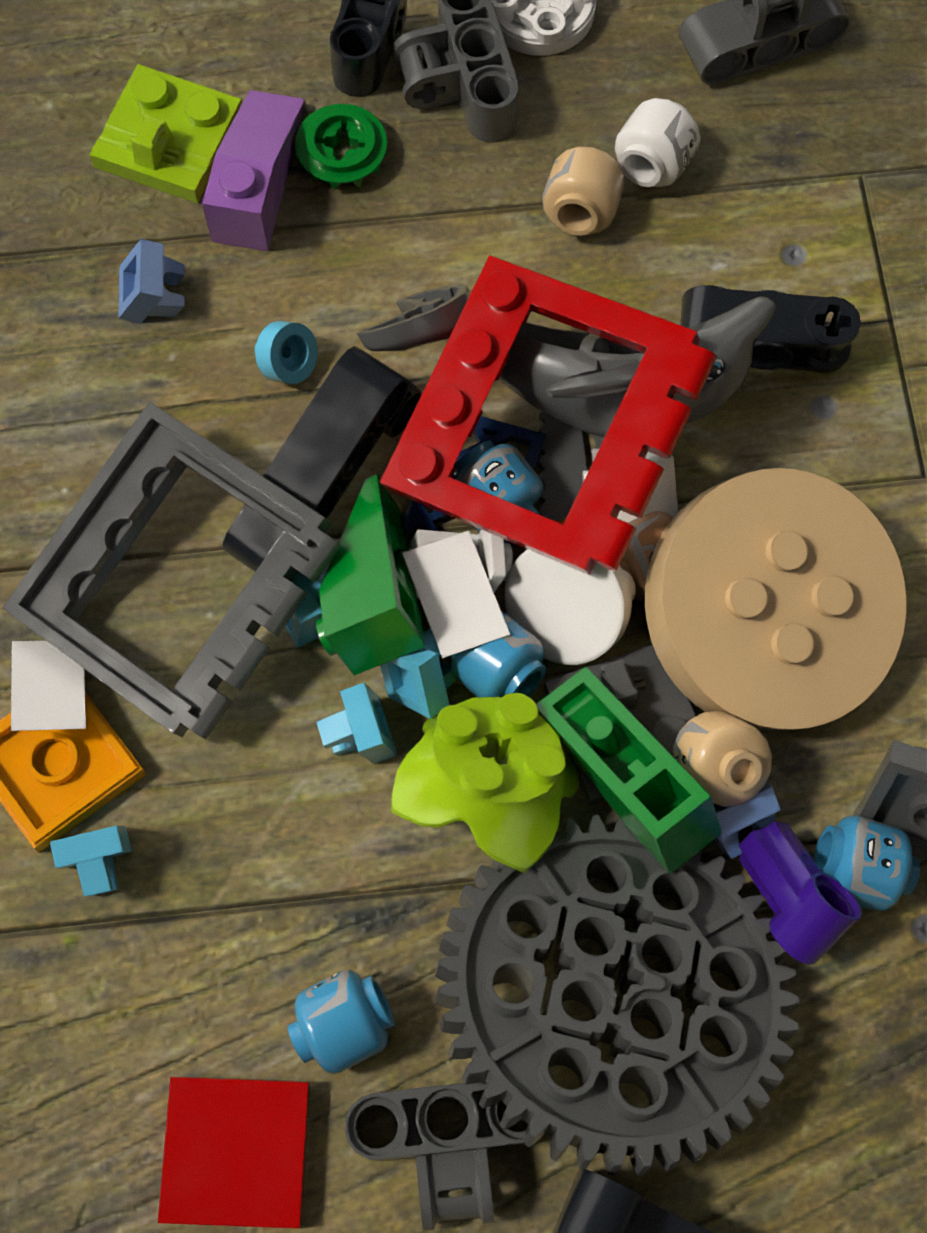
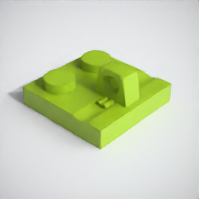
[89,64,242,204]

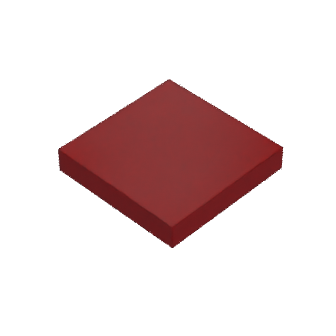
[158,1077,310,1229]

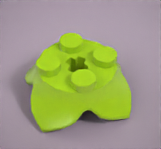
[391,693,579,873]

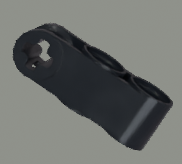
[680,285,861,373]

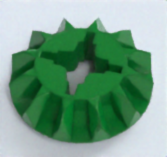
[295,104,387,190]

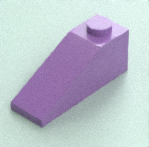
[202,90,306,251]

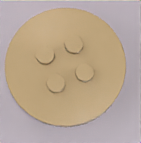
[645,468,907,731]

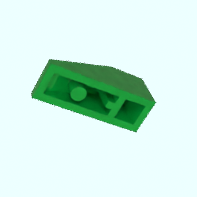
[316,474,425,676]
[536,666,722,874]

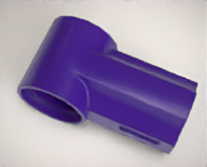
[739,821,862,965]

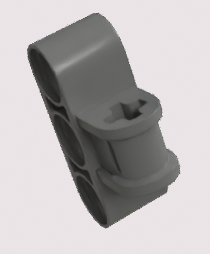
[391,0,519,143]
[678,0,851,85]
[344,1080,526,1231]

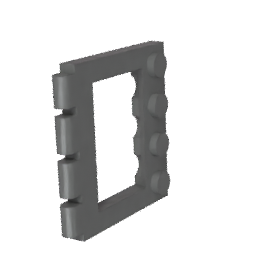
[2,401,341,739]

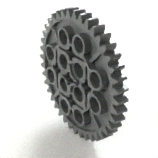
[435,815,799,1175]

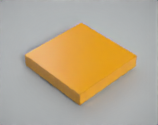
[0,692,146,853]

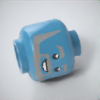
[454,440,543,532]
[450,612,546,698]
[813,815,920,911]
[287,970,395,1074]

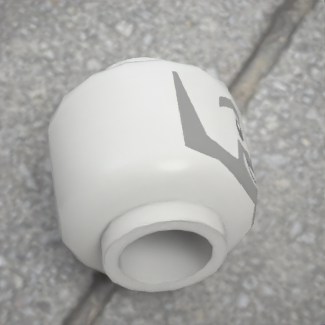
[614,98,701,187]

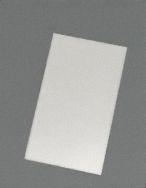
[403,530,510,658]
[11,641,86,731]

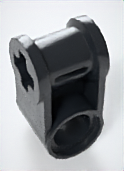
[330,0,407,97]

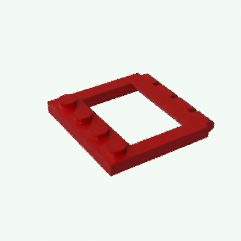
[380,255,717,575]

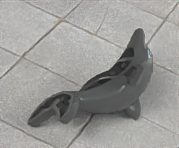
[356,284,776,449]

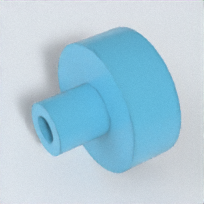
[255,321,318,384]

